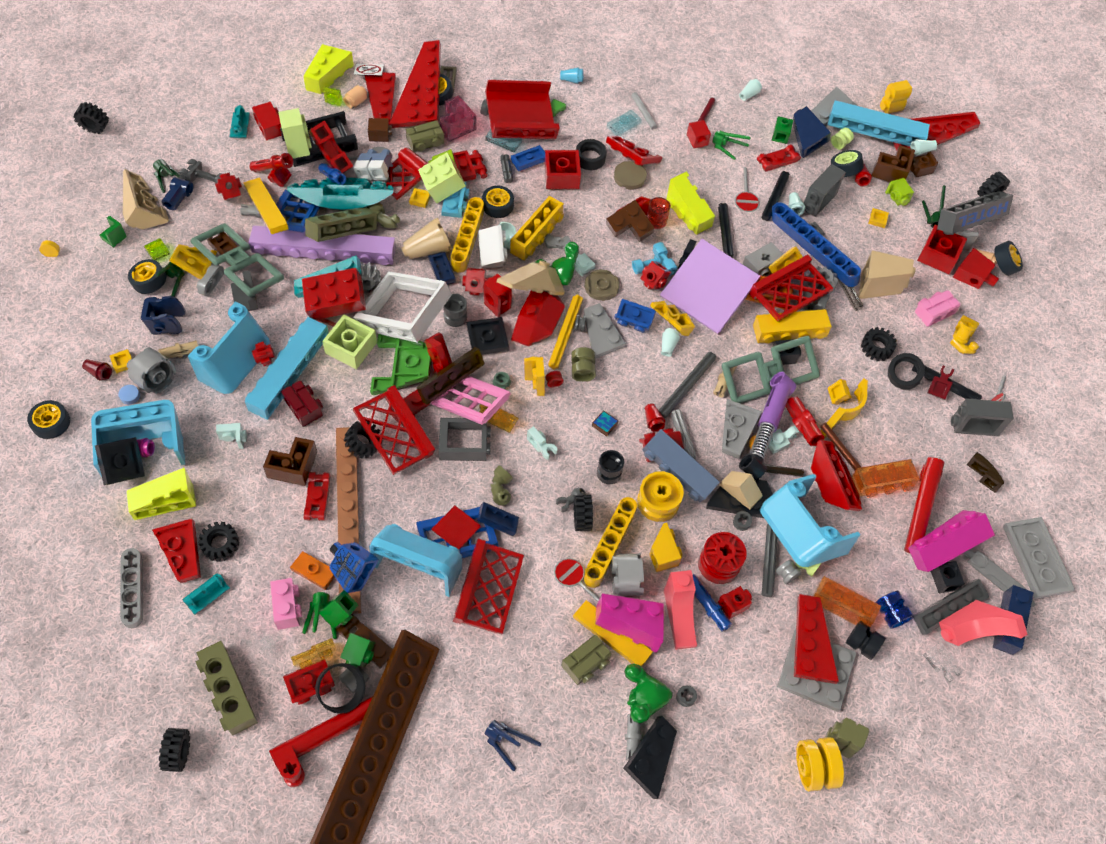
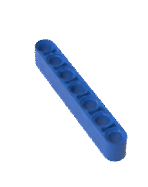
[772,202,861,287]

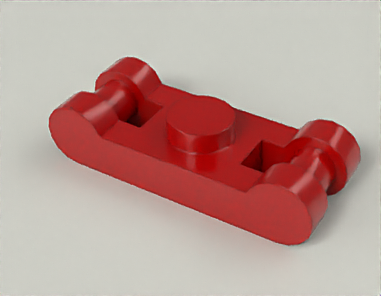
[757,144,801,172]
[304,472,330,521]

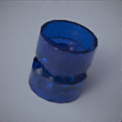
[875,590,914,629]

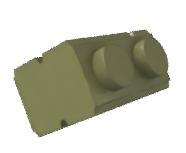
[406,121,444,152]
[561,635,612,685]
[825,717,869,759]

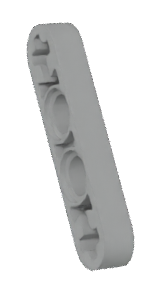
[120,548,143,628]

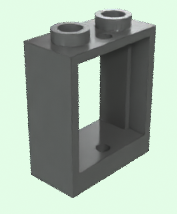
[804,164,846,217]
[951,399,1014,436]
[439,418,491,461]

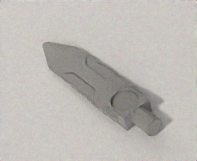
[963,549,1035,607]

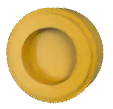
[39,240,60,257]

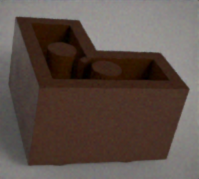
[871,145,915,182]
[606,200,654,242]
[263,437,317,486]

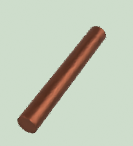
[820,422,861,471]

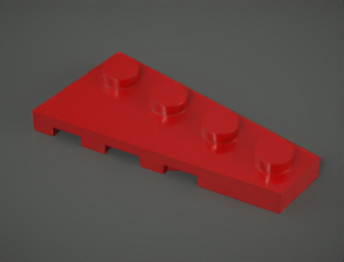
[364,72,396,123]
[794,594,839,684]

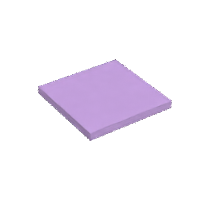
[660,239,760,335]

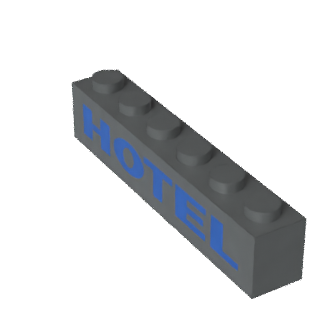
[937,191,1014,235]

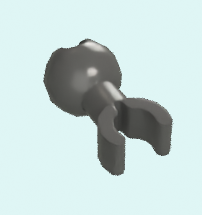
[556,487,586,513]

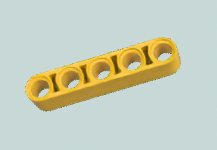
[451,197,484,273]
[584,497,637,588]

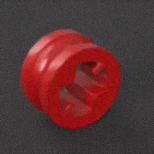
[545,371,564,388]

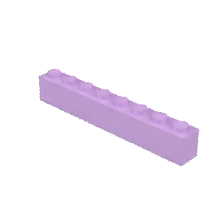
[249,226,396,265]

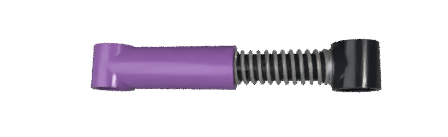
[739,372,797,480]

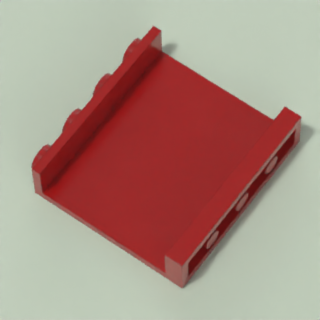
[485,80,560,139]

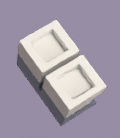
[353,149,393,180]

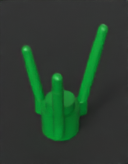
[712,130,751,160]
[302,592,337,639]

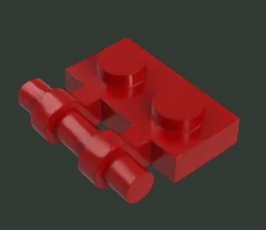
[453,150,487,181]

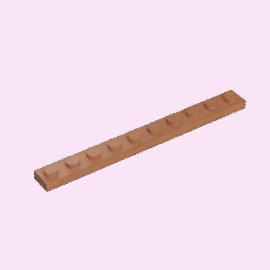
[336,427,362,614]

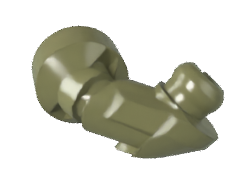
[367,202,400,229]
[490,465,513,506]

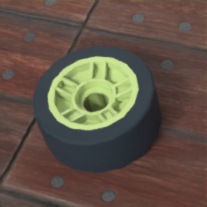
[831,150,864,177]

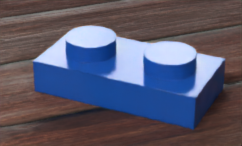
[511,145,545,172]

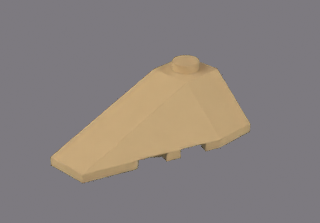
[123,169,169,230]
[497,260,565,295]

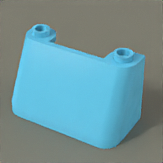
[188,301,270,394]

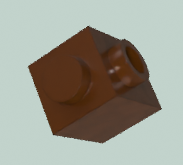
[368,118,392,142]

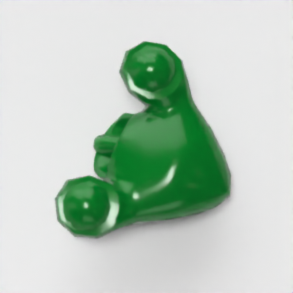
[535,242,579,285]
[624,664,673,724]

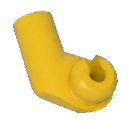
[950,338,979,354]

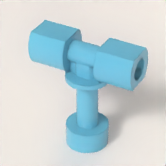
[632,242,677,276]

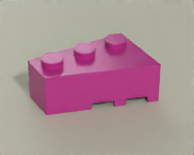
[595,593,664,653]

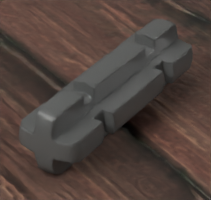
[500,154,513,183]

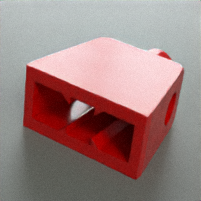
[953,248,999,289]

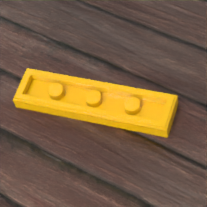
[573,600,653,667]

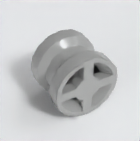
[775,559,802,585]

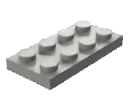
[1003,517,1075,599]

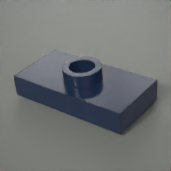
[428,252,456,285]
[477,502,519,536]

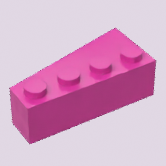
[908,510,995,572]

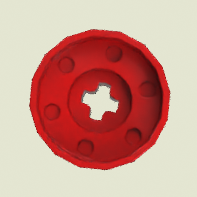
[698,532,747,584]

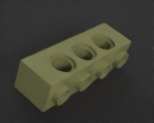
[305,207,377,242]
[195,641,258,736]

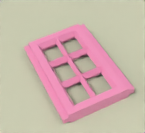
[431,376,511,425]

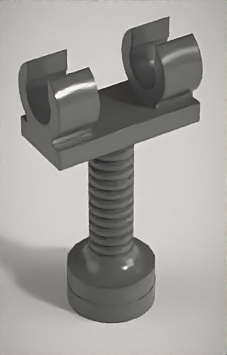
[178,159,228,186]

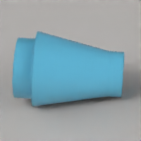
[560,67,584,84]

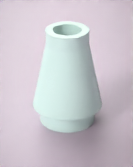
[739,79,762,101]
[910,139,937,156]
[789,192,805,216]
[661,328,680,357]

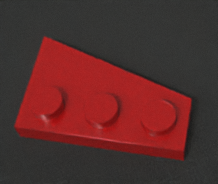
[606,135,662,166]
[152,518,201,583]

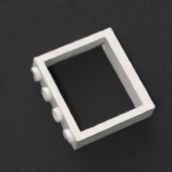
[353,271,452,343]

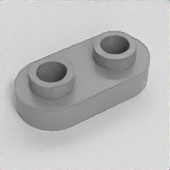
[197,264,224,296]

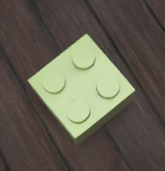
[278,108,312,158]
[418,152,466,203]
[322,315,377,370]

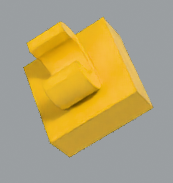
[827,379,852,405]

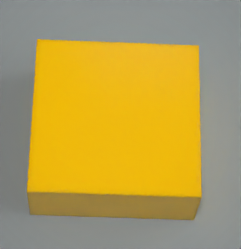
[409,188,431,208]
[868,208,889,228]
[109,349,132,373]

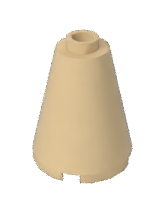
[401,218,452,259]

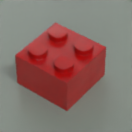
[544,150,581,189]
[917,225,967,274]

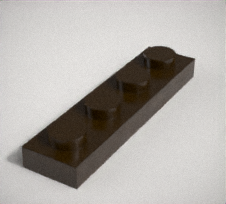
[417,347,485,405]

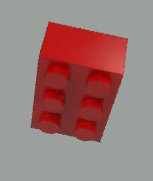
[302,268,366,320]

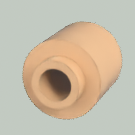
[343,85,367,109]

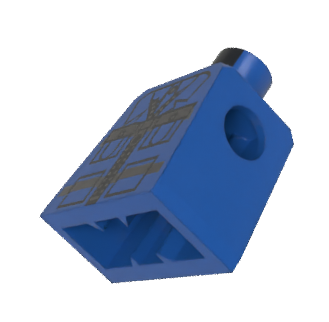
[330,542,379,593]

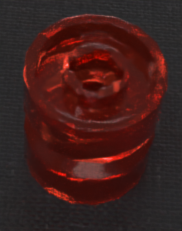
[646,197,671,229]

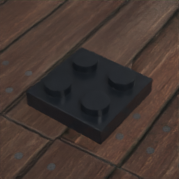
[466,317,509,355]
[95,437,145,486]

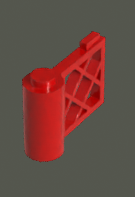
[374,148,428,200]

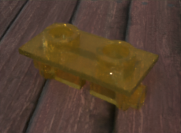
[479,401,519,433]

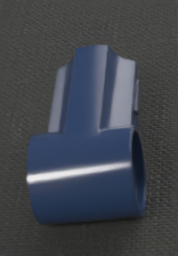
[161,177,194,211]

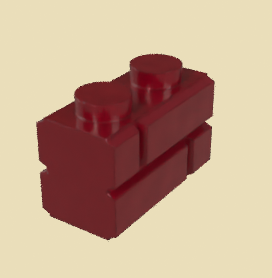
[281,380,324,427]

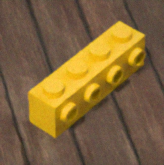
[510,196,564,261]
[753,309,832,343]

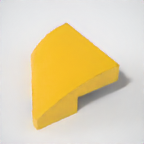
[650,301,695,336]

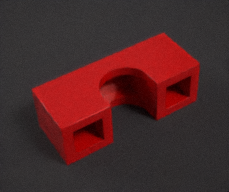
[309,121,353,173]

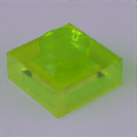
[323,86,342,106]
[144,238,170,261]

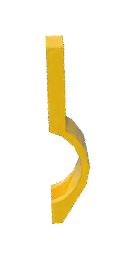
[820,378,868,440]

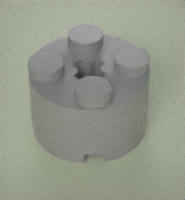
[127,347,176,393]
[611,553,644,596]

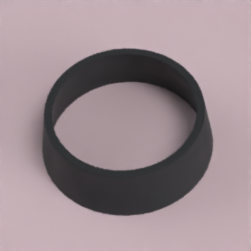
[315,663,366,714]

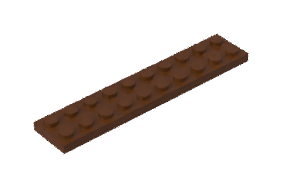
[310,629,440,844]

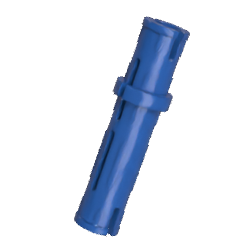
[318,163,346,185]
[693,574,732,632]

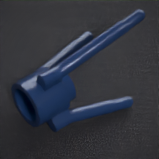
[484,720,541,771]

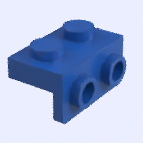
[614,299,656,332]

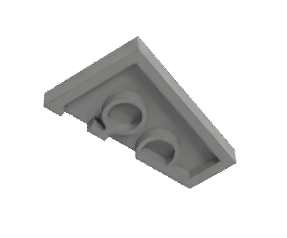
[584,303,626,359]
[722,399,762,459]

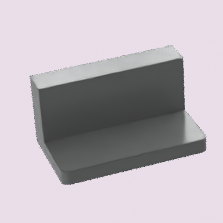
[231,270,258,311]

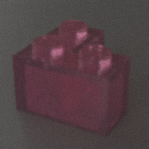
[439,95,476,142]

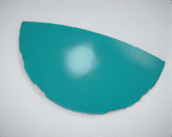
[287,177,394,210]

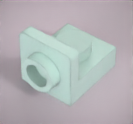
[216,423,247,449]

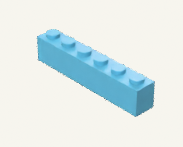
[827,100,930,146]
[245,317,329,420]

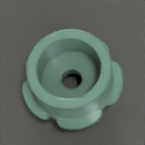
[492,372,511,389]

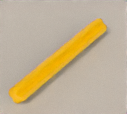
[548,294,583,370]

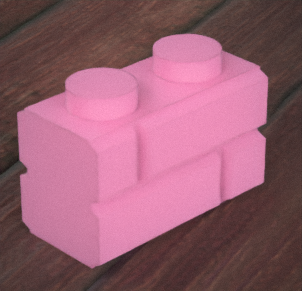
[915,290,960,327]

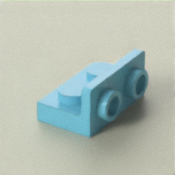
[441,182,470,218]

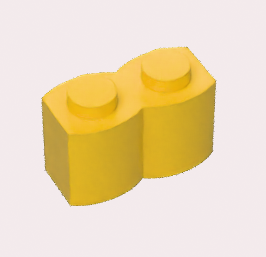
[880,80,912,114]

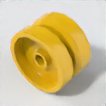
[637,471,684,522]
[796,737,844,792]

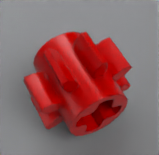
[252,341,275,366]

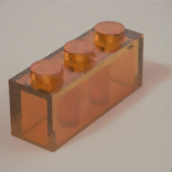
[852,459,920,498]
[812,576,881,627]

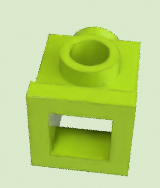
[885,178,914,206]

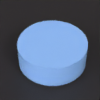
[118,385,140,405]

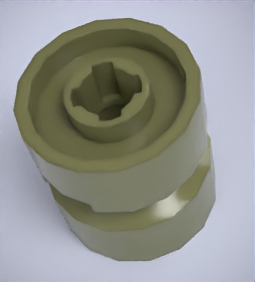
[571,347,596,382]

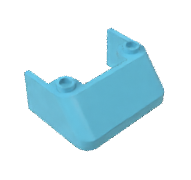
[91,400,186,477]
[760,474,860,567]
[369,524,463,597]

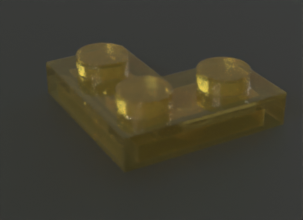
[291,638,336,669]

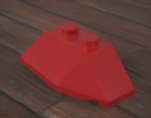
[511,290,565,346]
[811,440,862,511]

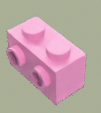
[270,578,302,630]

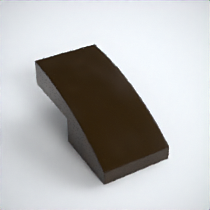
[967,452,1005,493]

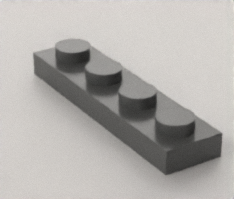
[912,579,989,635]

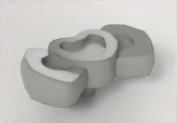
[545,234,571,249]

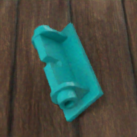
[229,105,250,138]
[182,573,230,615]

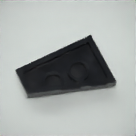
[623,716,677,799]

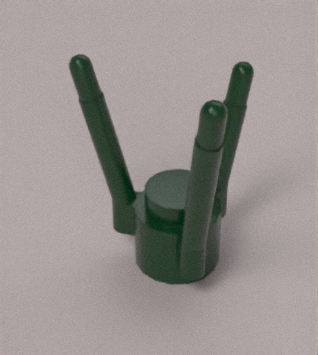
[153,159,180,193]
[922,185,947,228]
[156,262,185,297]

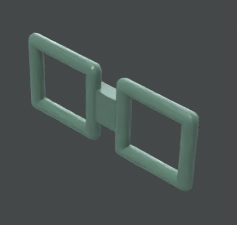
[191,223,284,297]
[721,336,820,404]

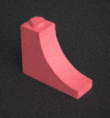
[664,570,697,650]
[939,600,1028,646]

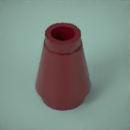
[82,359,112,381]

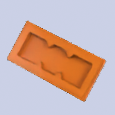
[290,551,335,590]

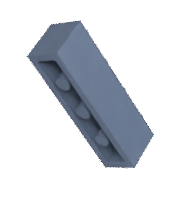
[642,429,720,502]

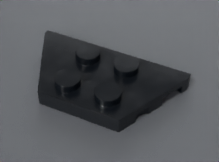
[706,479,773,518]

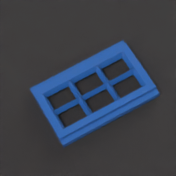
[265,189,321,233]
[416,507,499,559]

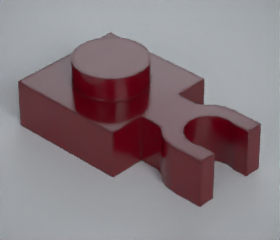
[927,365,955,400]

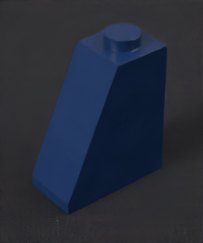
[792,106,831,158]

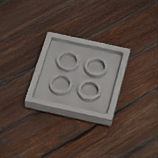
[777,629,856,712]

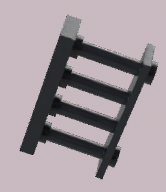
[280,111,358,167]

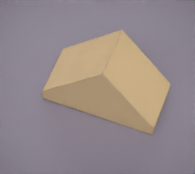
[719,471,763,510]

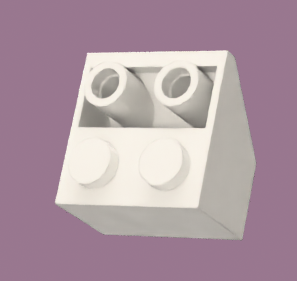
[478,225,507,269]

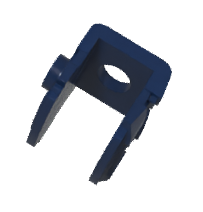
[140,296,186,335]

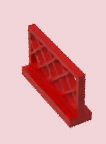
[749,254,833,322]
[353,385,435,475]
[452,538,524,635]

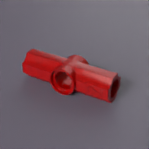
[785,396,825,446]

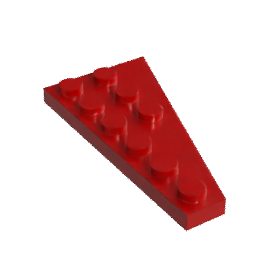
[389,40,441,128]
[893,112,980,151]

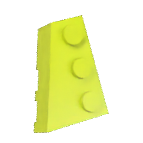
[303,44,354,94]
[666,171,715,235]
[126,468,196,520]

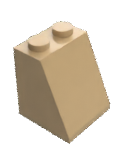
[858,250,916,299]

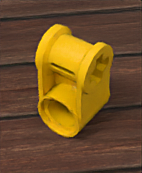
[953,315,980,344]

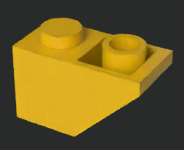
[649,523,683,572]

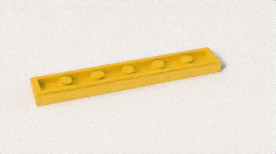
[243,177,289,234]

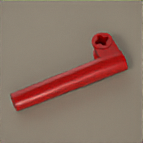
[904,457,945,553]
[269,696,373,787]

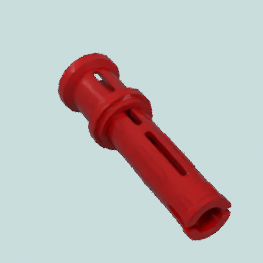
[249,153,293,172]

